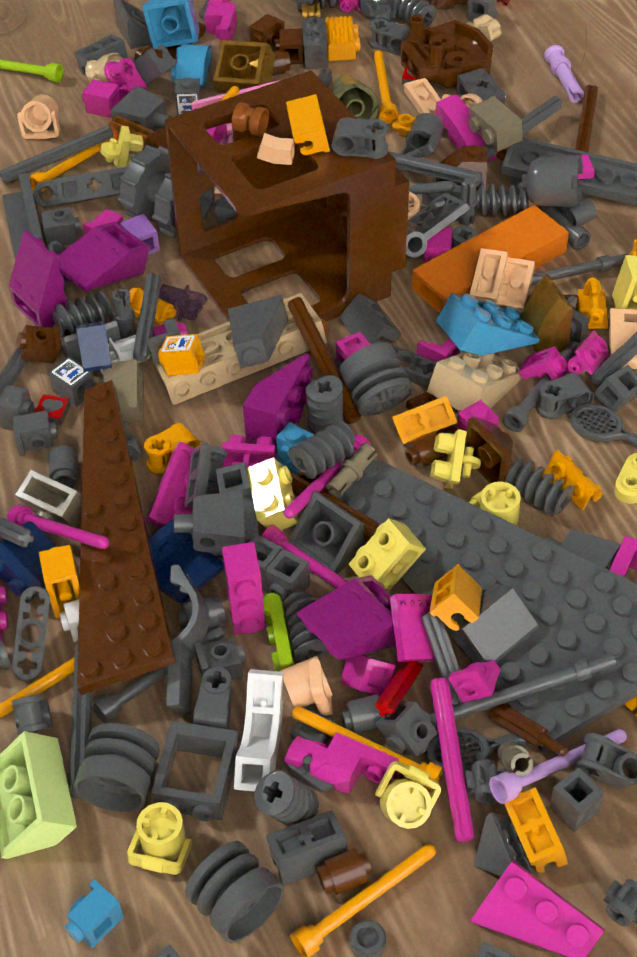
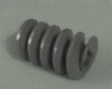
[387,0,436,27]
[476,183,529,217]
[53,291,113,338]
[306,375,343,434]
[288,421,355,479]
[505,457,575,516]
[282,591,330,663]
[254,770,319,826]

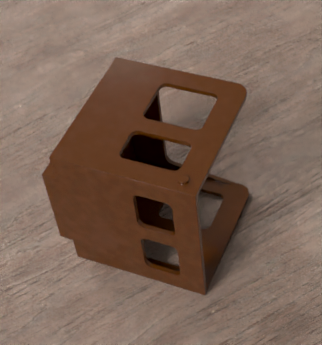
[165,70,409,322]

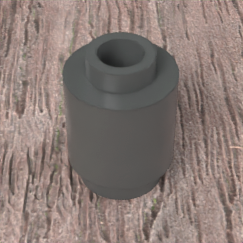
[48,445,79,488]
[177,595,226,630]
[341,694,382,734]

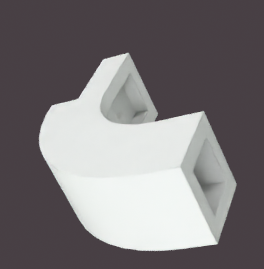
[234,669,283,791]

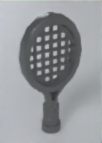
[570,404,637,447]
[426,728,526,776]

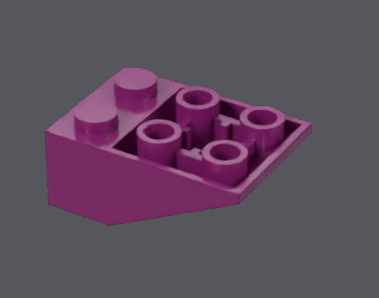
[58,222,150,291]
[9,230,68,328]
[243,354,313,453]
[297,575,396,660]

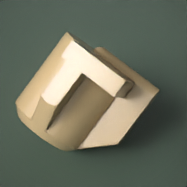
[466,14,502,42]

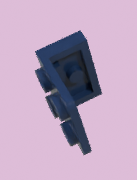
[149,519,224,603]
[0,521,57,603]

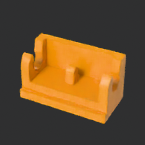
[286,94,330,155]
[392,396,458,445]
[429,564,482,631]
[504,787,568,873]

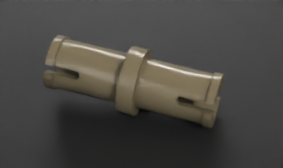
[326,443,377,498]
[498,742,533,776]

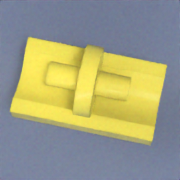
[100,126,143,168]
[430,429,481,489]

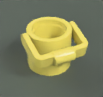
[469,482,521,526]
[375,761,441,829]
[127,802,192,875]

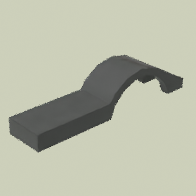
[166,565,210,715]

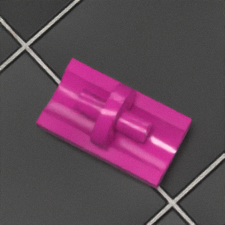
[221,435,276,468]

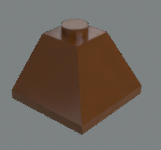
[436,145,487,197]
[466,417,513,484]

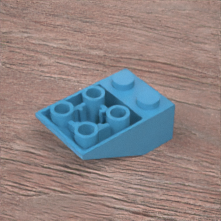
[436,293,540,356]

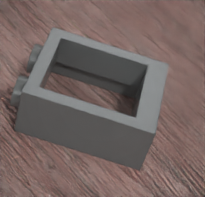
[151,721,240,821]

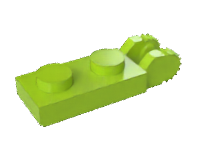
[263,592,295,671]

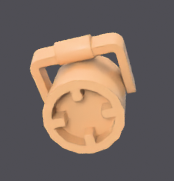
[17,94,61,140]
[280,656,333,716]

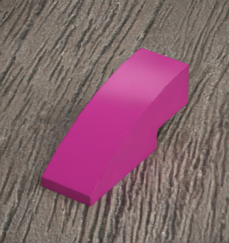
[435,94,496,162]

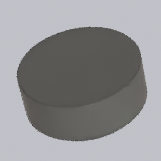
[349,920,386,957]

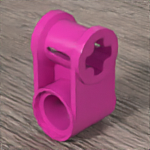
[104,58,147,100]

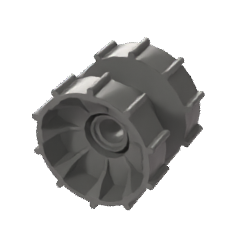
[118,145,214,238]

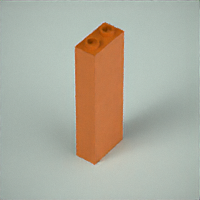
[412,205,569,314]

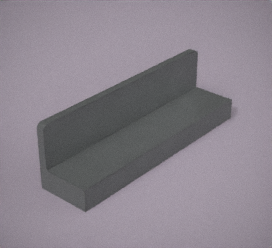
[2,173,44,260]

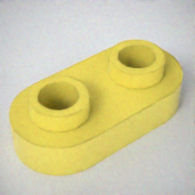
[614,453,637,504]

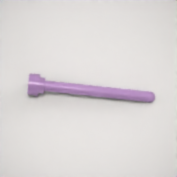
[489,729,627,804]

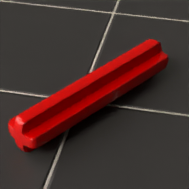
[375,661,423,717]

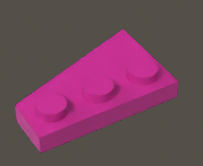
[145,441,228,528]
[469,860,605,957]

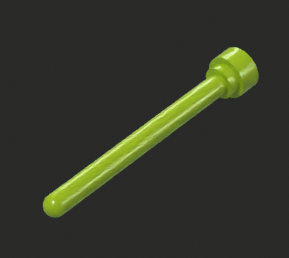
[0,59,64,83]

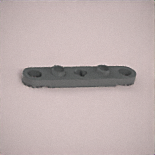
[33,167,127,207]

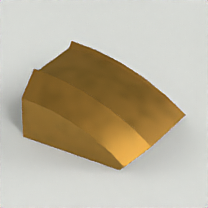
[213,40,275,91]
[521,273,573,352]

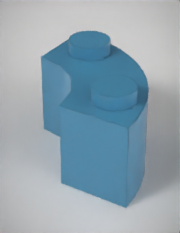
[171,44,212,89]

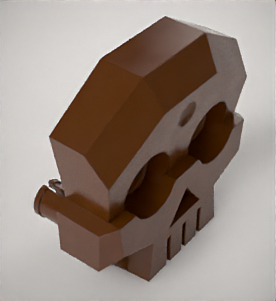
[401,15,493,88]

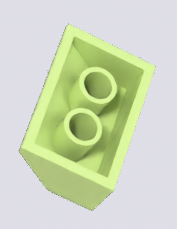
[0,731,77,859]

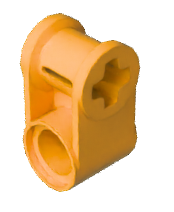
[144,423,201,474]

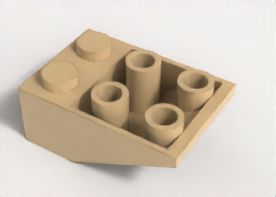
[427,352,522,411]

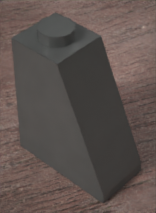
[228,295,289,368]

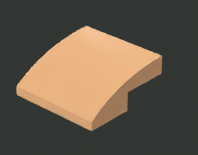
[470,248,535,313]

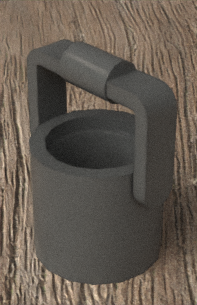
[400,113,444,158]

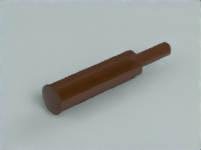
[488,704,568,756]

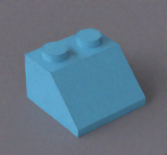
[142,0,200,49]

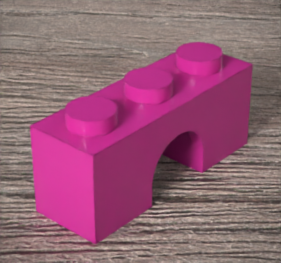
[222,542,266,635]

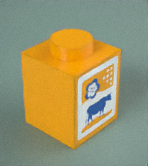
[158,334,206,376]

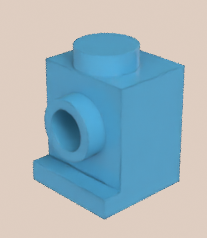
[276,422,314,476]
[64,879,124,948]

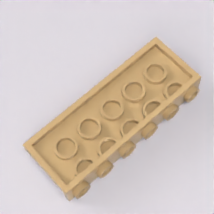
[149,293,327,405]

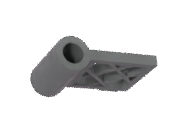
[406,193,470,258]

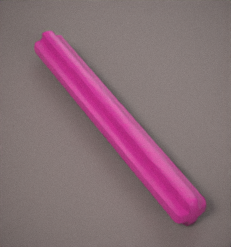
[431,678,474,843]

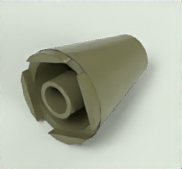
[332,74,379,120]

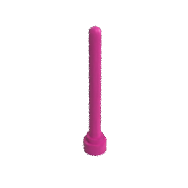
[284,434,370,519]
[7,505,109,549]
[261,525,348,589]

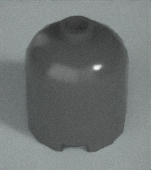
[522,155,583,208]

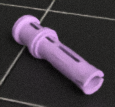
[544,45,584,103]

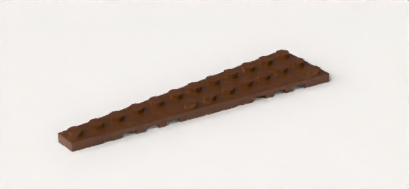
[77,380,177,695]

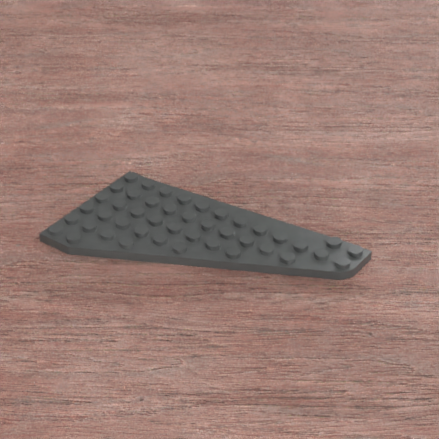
[328,460,637,753]

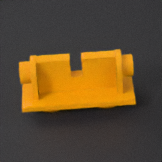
[577,277,608,329]
[129,287,176,326]
[545,449,603,510]

